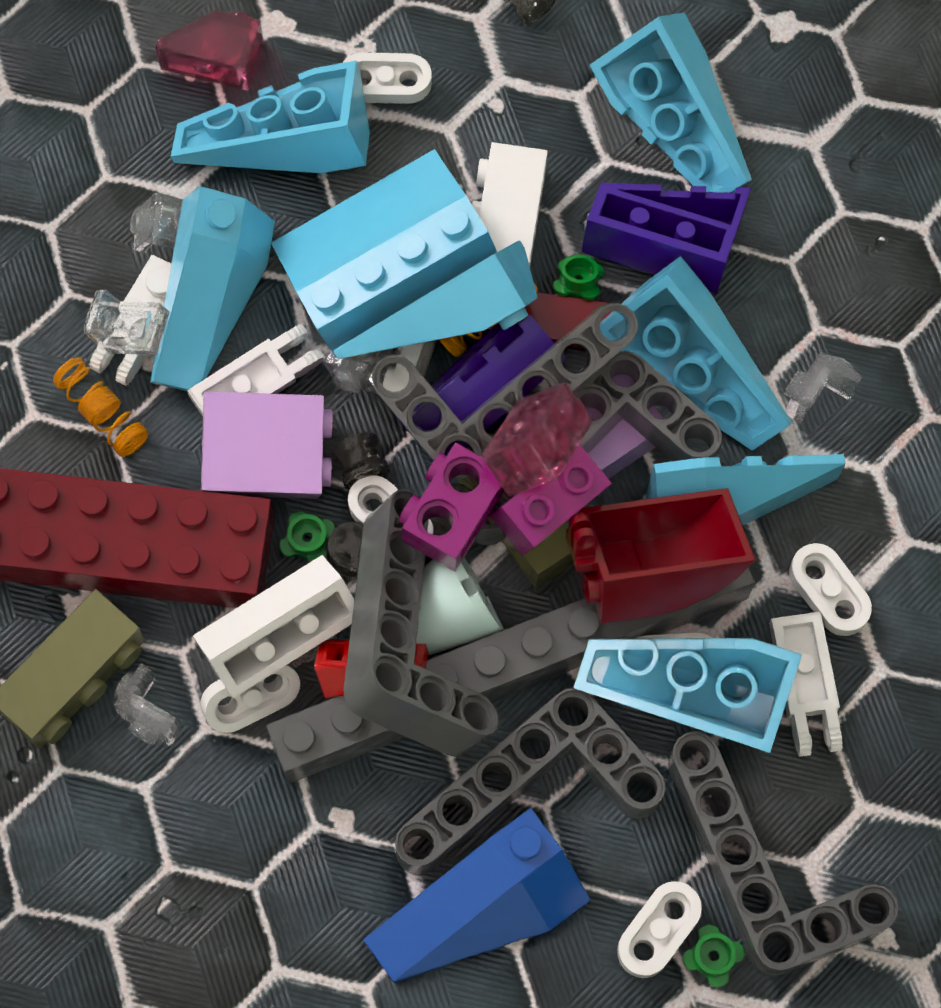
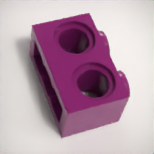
[399,442,509,572]
[490,444,612,555]

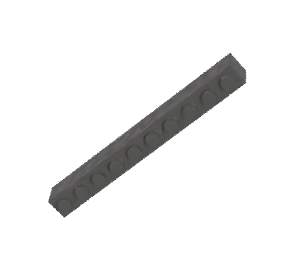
[266,568,755,784]

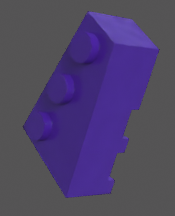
[397,315,568,461]

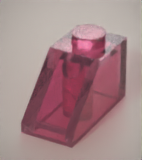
[155,10,264,91]

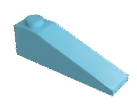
[590,13,752,193]
[171,60,370,173]
[150,186,275,392]
[333,240,538,359]
[600,256,791,451]
[646,454,846,526]
[574,638,802,753]

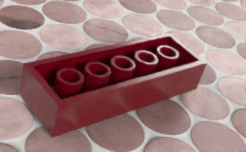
[0,468,275,608]

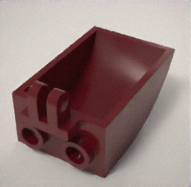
[566,488,756,624]

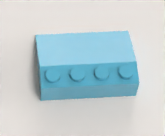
[271,149,497,354]

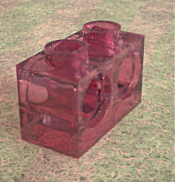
[481,382,592,497]

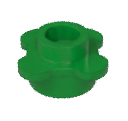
[553,254,604,301]
[280,511,335,563]
[683,925,745,988]

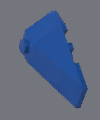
[363,808,591,983]

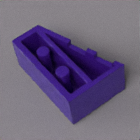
[581,183,751,294]

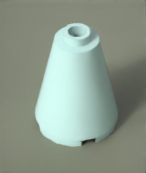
[416,557,503,656]

